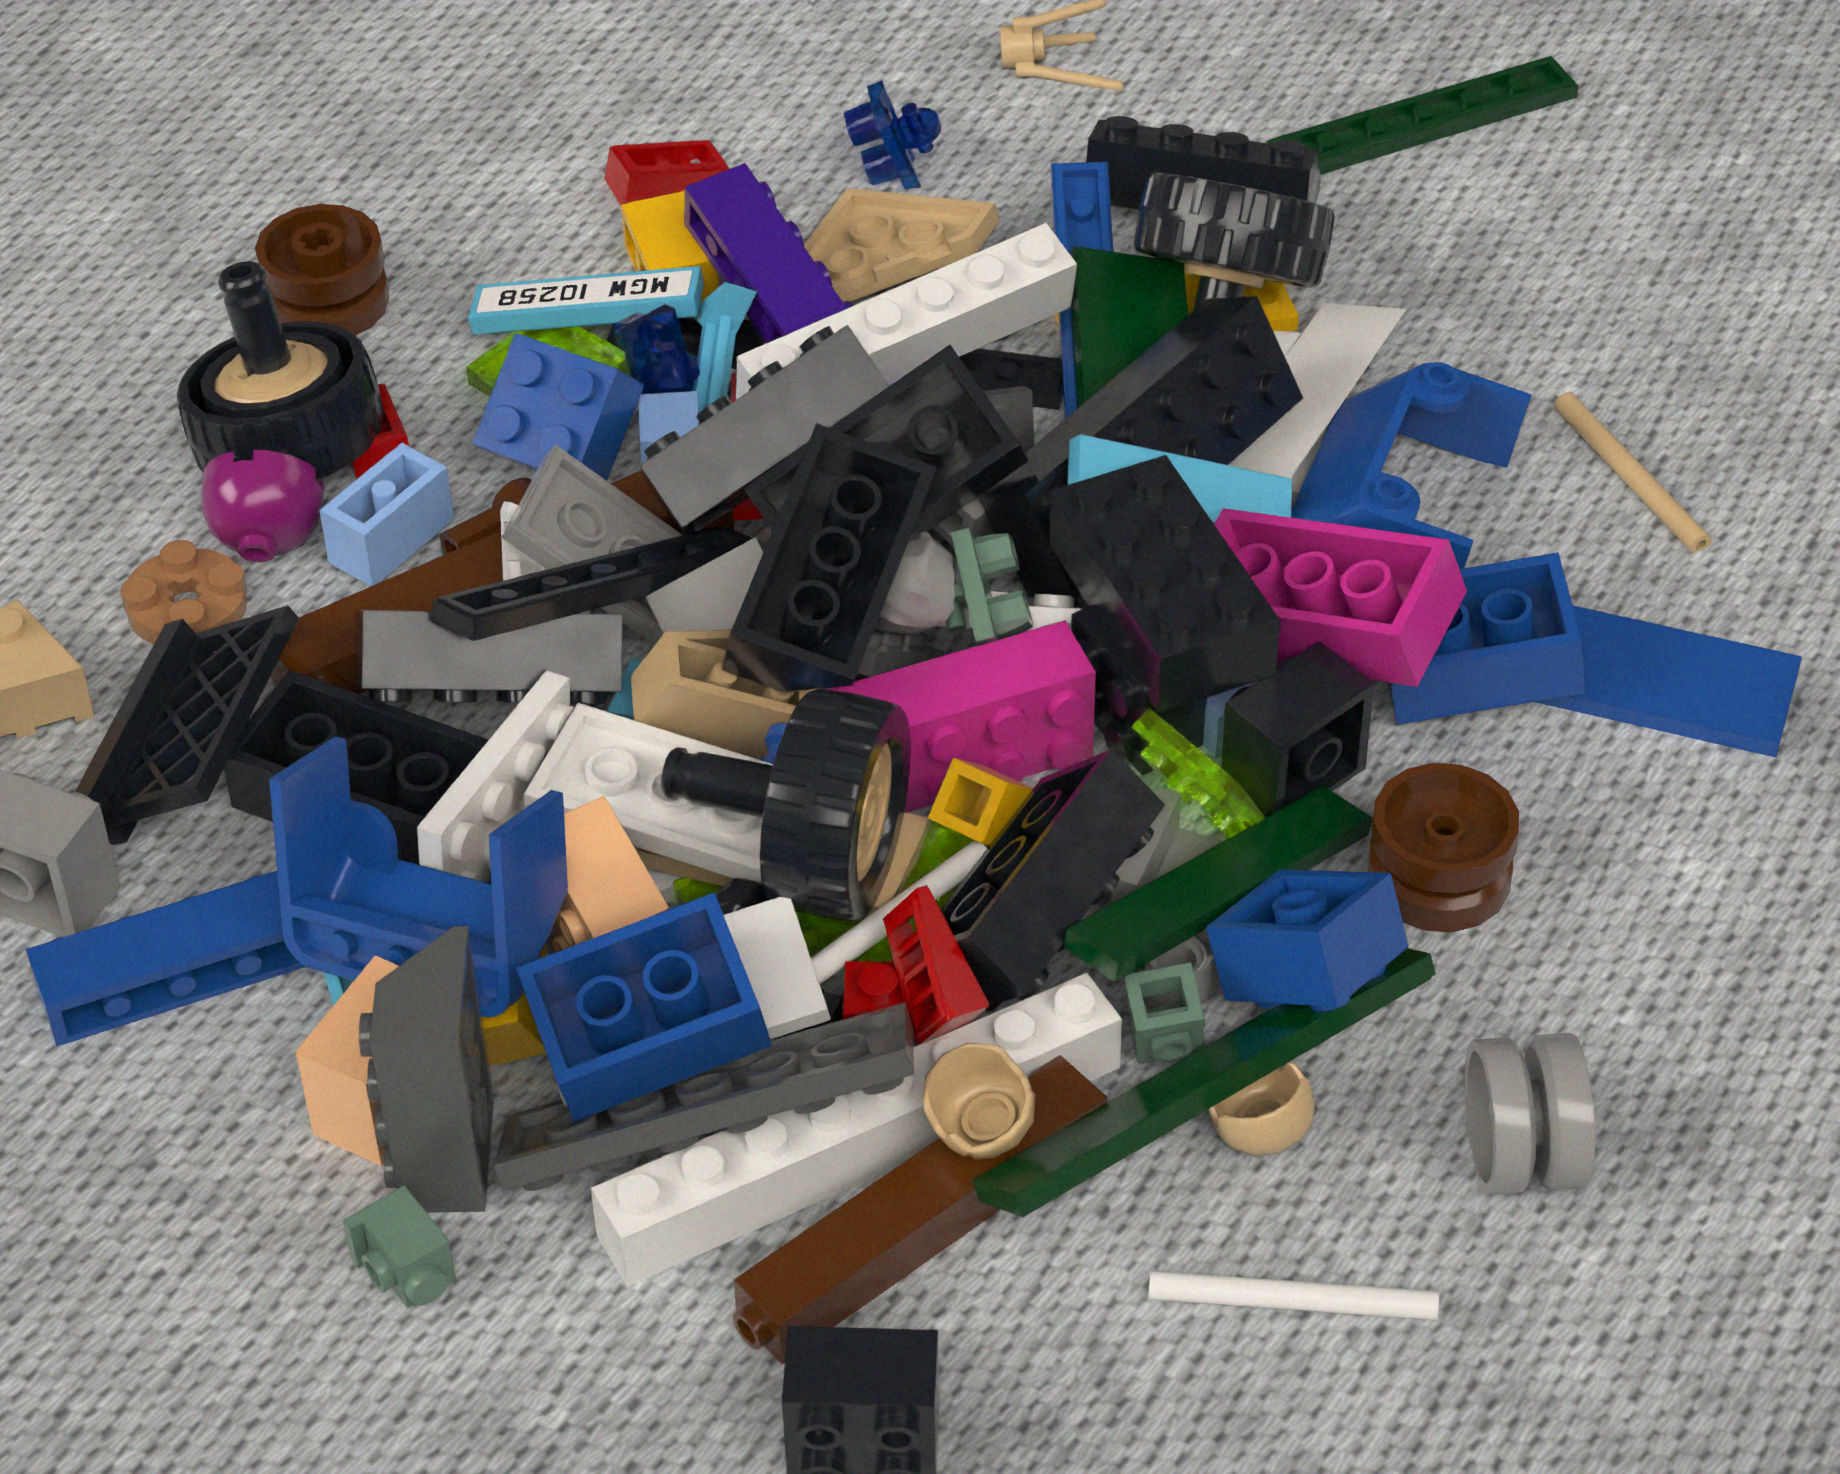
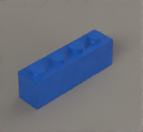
[26,871,306,1047]

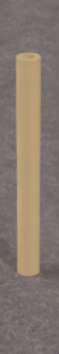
[1554,392,1711,553]

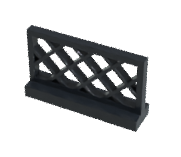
[75,605,299,845]

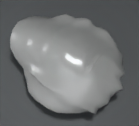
[875,532,956,634]

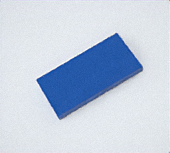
[1536,605,1802,758]

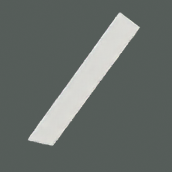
[1229,303,1406,478]

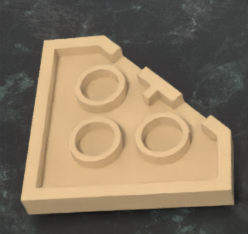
[804,188,999,302]

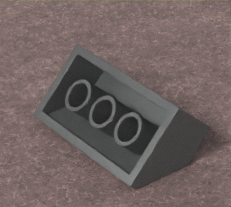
[359,926,494,1213]

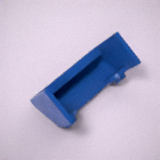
[1291,362,1532,569]
[269,737,568,1017]

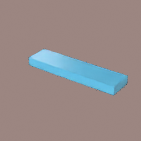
[1068,434,1292,523]

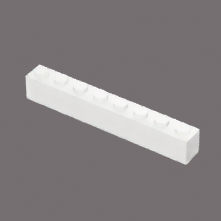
[591,973,1122,1287]

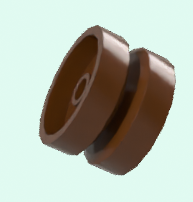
[255,204,390,336]
[1368,763,1519,933]

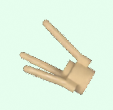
[1000,0,1124,90]

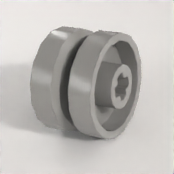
[1465,1033,1596,1195]

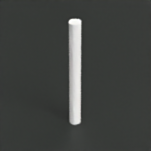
[811,840,987,985]
[1148,1271,1439,1320]

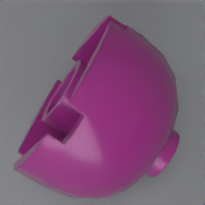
[201,450,325,562]

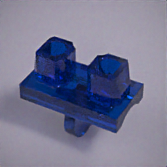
[843,80,942,189]
[613,304,700,394]

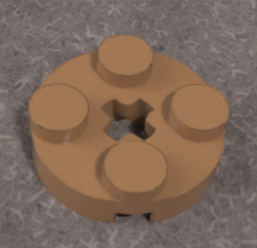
[121,540,247,644]

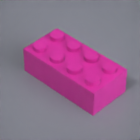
[1214,508,1467,687]
[827,620,1096,813]

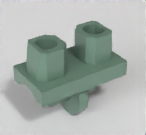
[945,527,1033,644]

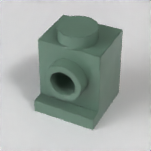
[1124,962,1205,1064]
[343,1185,456,1308]

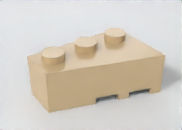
[0,599,95,738]
[631,629,830,758]

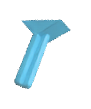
[693,282,757,413]

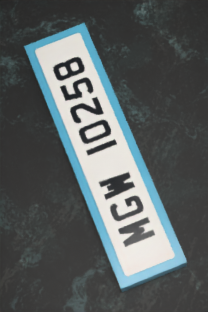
[468,266,704,335]

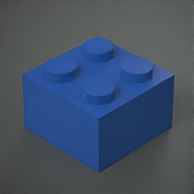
[472,333,644,481]
[1206,869,1409,1012]

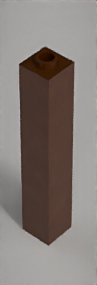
[733,1055,1107,1364]

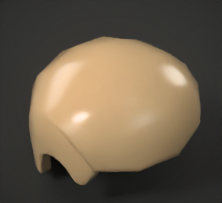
[922,1043,1035,1160]
[1209,1062,1315,1157]

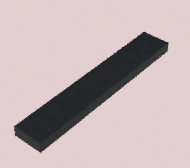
[432,525,753,641]

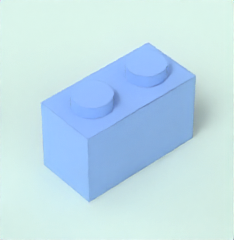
[319,443,454,586]

